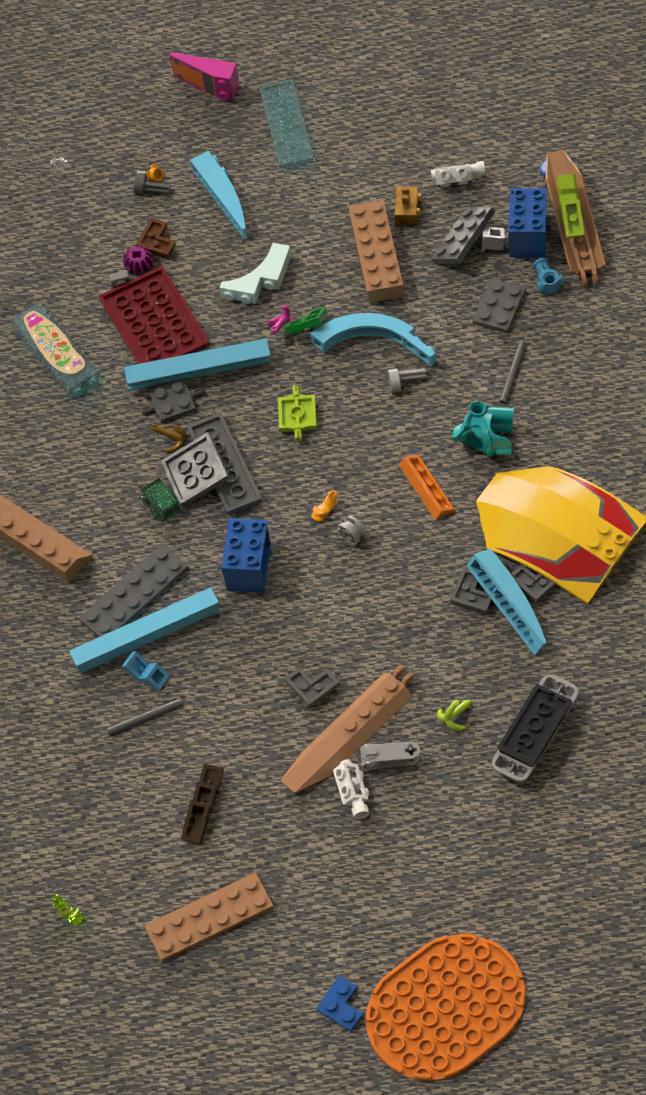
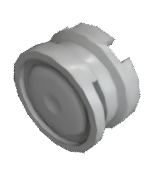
[337,516,367,546]

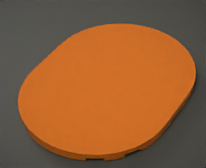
[366,934,525,1081]

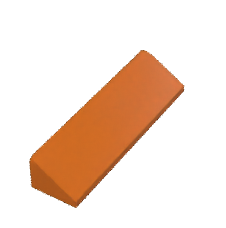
[399,455,455,521]

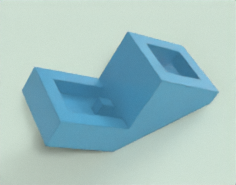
[121,651,170,691]

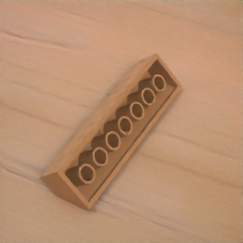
[0,495,93,583]

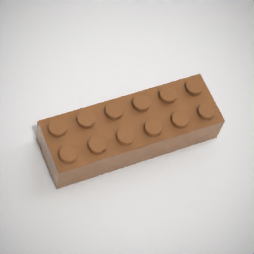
[348,200,404,303]

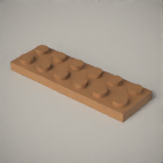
[144,872,274,962]

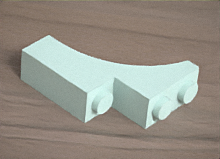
[220,243,291,304]

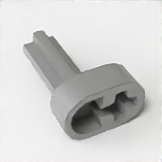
[387,368,426,393]

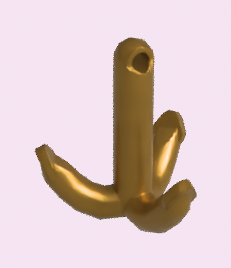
[151,424,187,453]

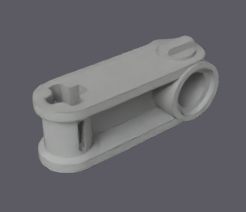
[360,742,420,770]

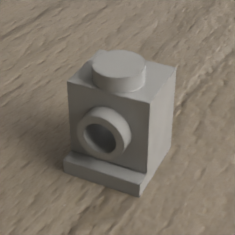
[481,227,508,252]

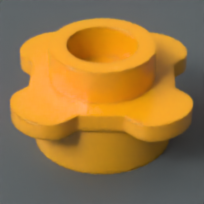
[146,164,164,183]

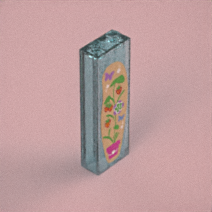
[10,302,101,399]

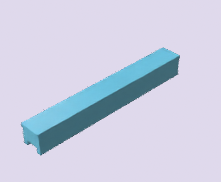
[123,338,270,391]
[69,587,220,674]

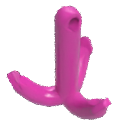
[267,305,294,334]

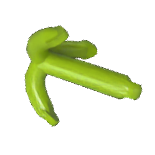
[437,699,472,731]

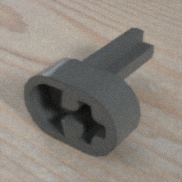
[134,170,171,194]

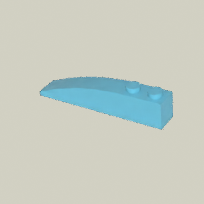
[190,151,247,239]
[466,548,546,655]

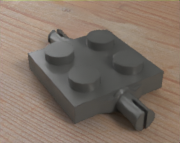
[142,378,203,423]

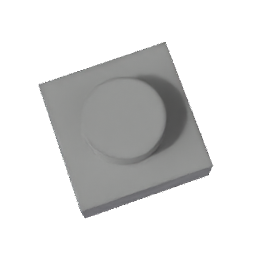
[109,270,129,287]

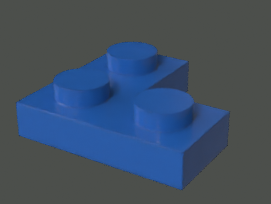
[316,975,363,1032]

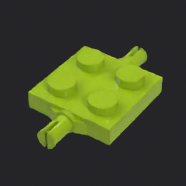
[278,385,317,442]

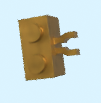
[395,187,422,225]

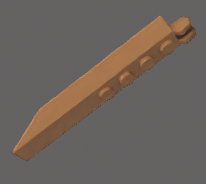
[546,150,606,287]
[280,665,415,794]

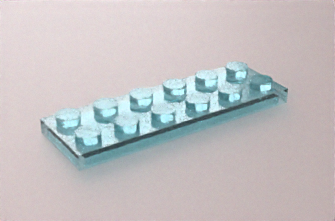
[259,79,314,169]

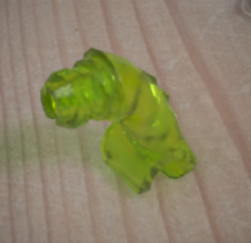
[51,894,84,925]

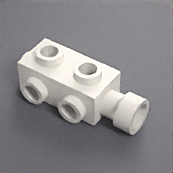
[431,161,485,187]
[333,760,369,819]

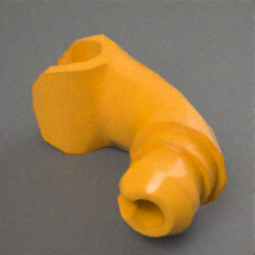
[311,491,338,522]

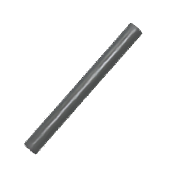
[499,341,526,404]
[107,698,183,735]

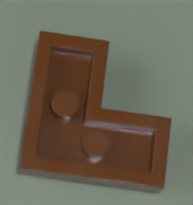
[136,218,176,259]

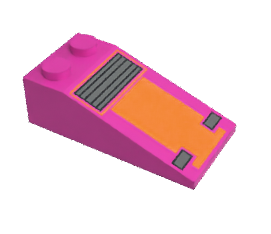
[170,52,240,101]

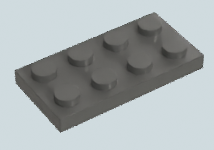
[431,207,495,264]

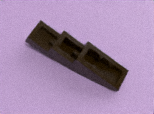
[181,764,224,844]

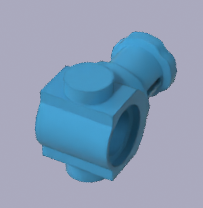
[532,258,564,295]

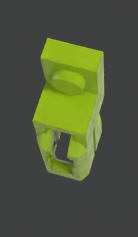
[556,174,585,239]

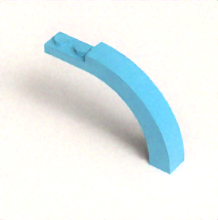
[310,313,436,367]

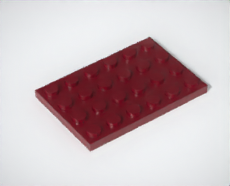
[98,266,210,364]

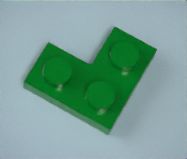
[285,306,328,335]

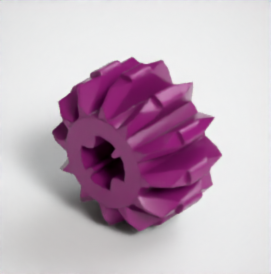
[123,245,153,275]

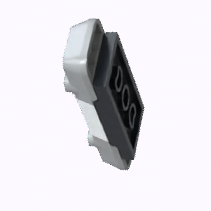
[492,675,578,783]

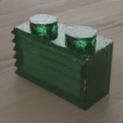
[140,478,181,523]

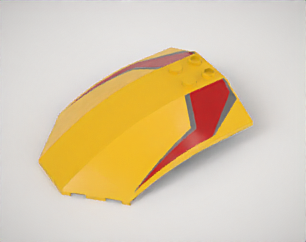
[476,466,646,604]

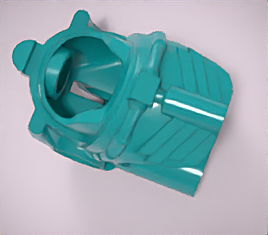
[452,401,514,457]

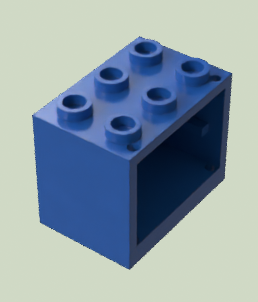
[508,188,547,257]
[221,518,271,593]

